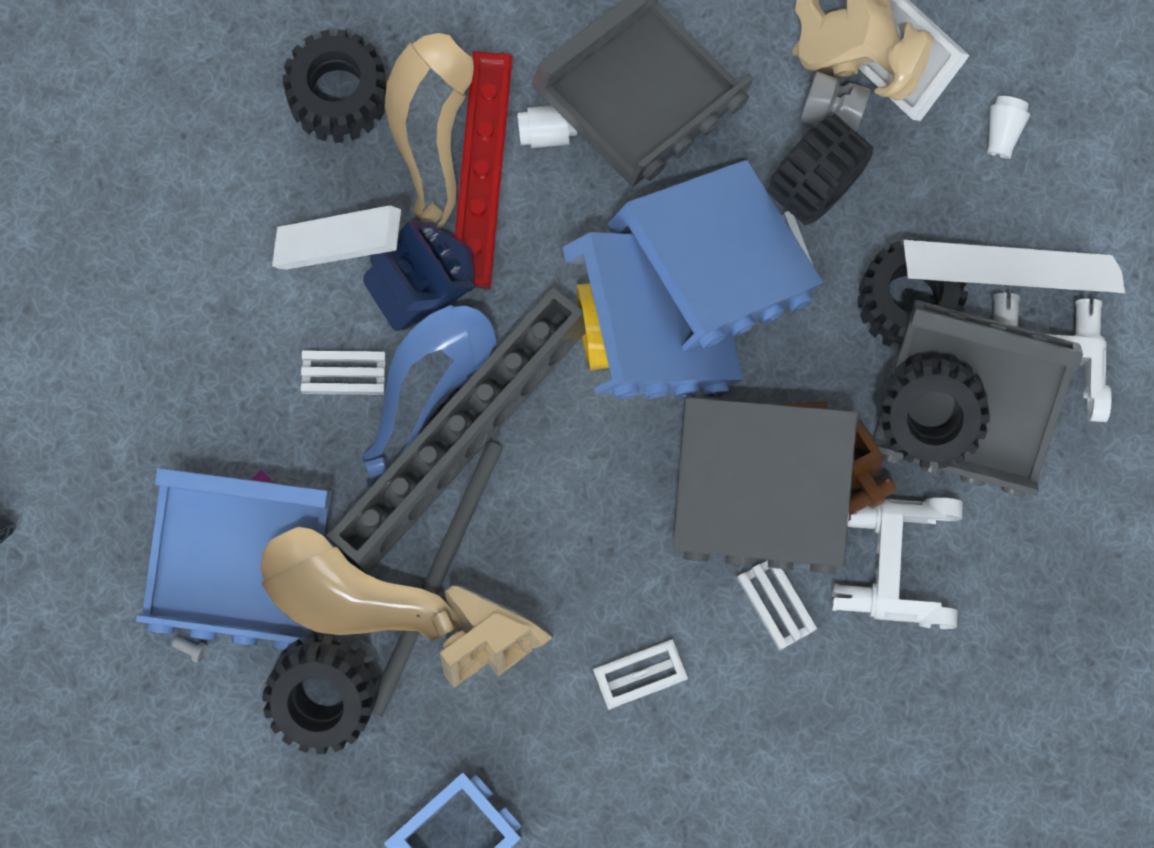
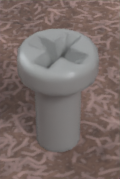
[172,636,207,663]

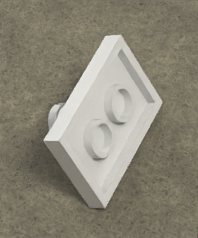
[858,0,970,121]

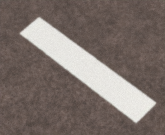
[903,240,1125,293]

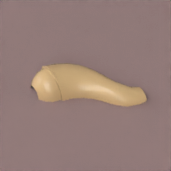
[385,33,474,230]
[260,527,462,641]

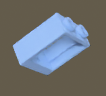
[384,773,522,848]

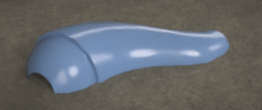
[362,305,496,487]

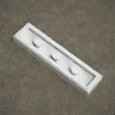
[272,205,401,269]

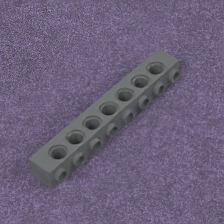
[327,287,586,575]

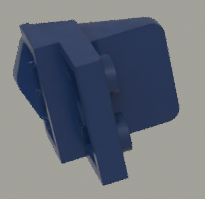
[363,222,475,331]

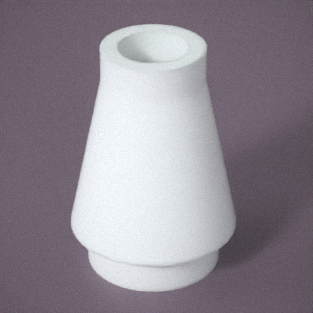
[987,96,1030,159]

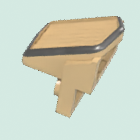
[440,585,553,688]

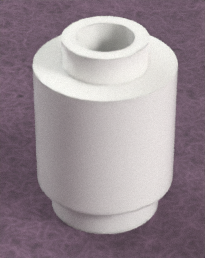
[518,105,577,148]

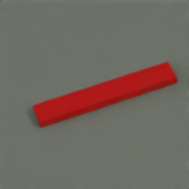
[454,51,513,289]

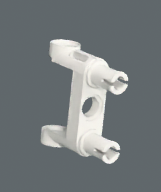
[993,293,1111,422]
[831,498,963,629]

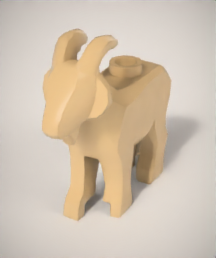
[792,0,933,100]

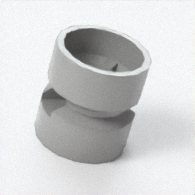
[800,71,871,132]

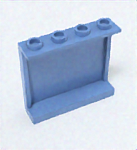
[608,160,823,351]
[562,232,744,399]
[136,468,332,650]

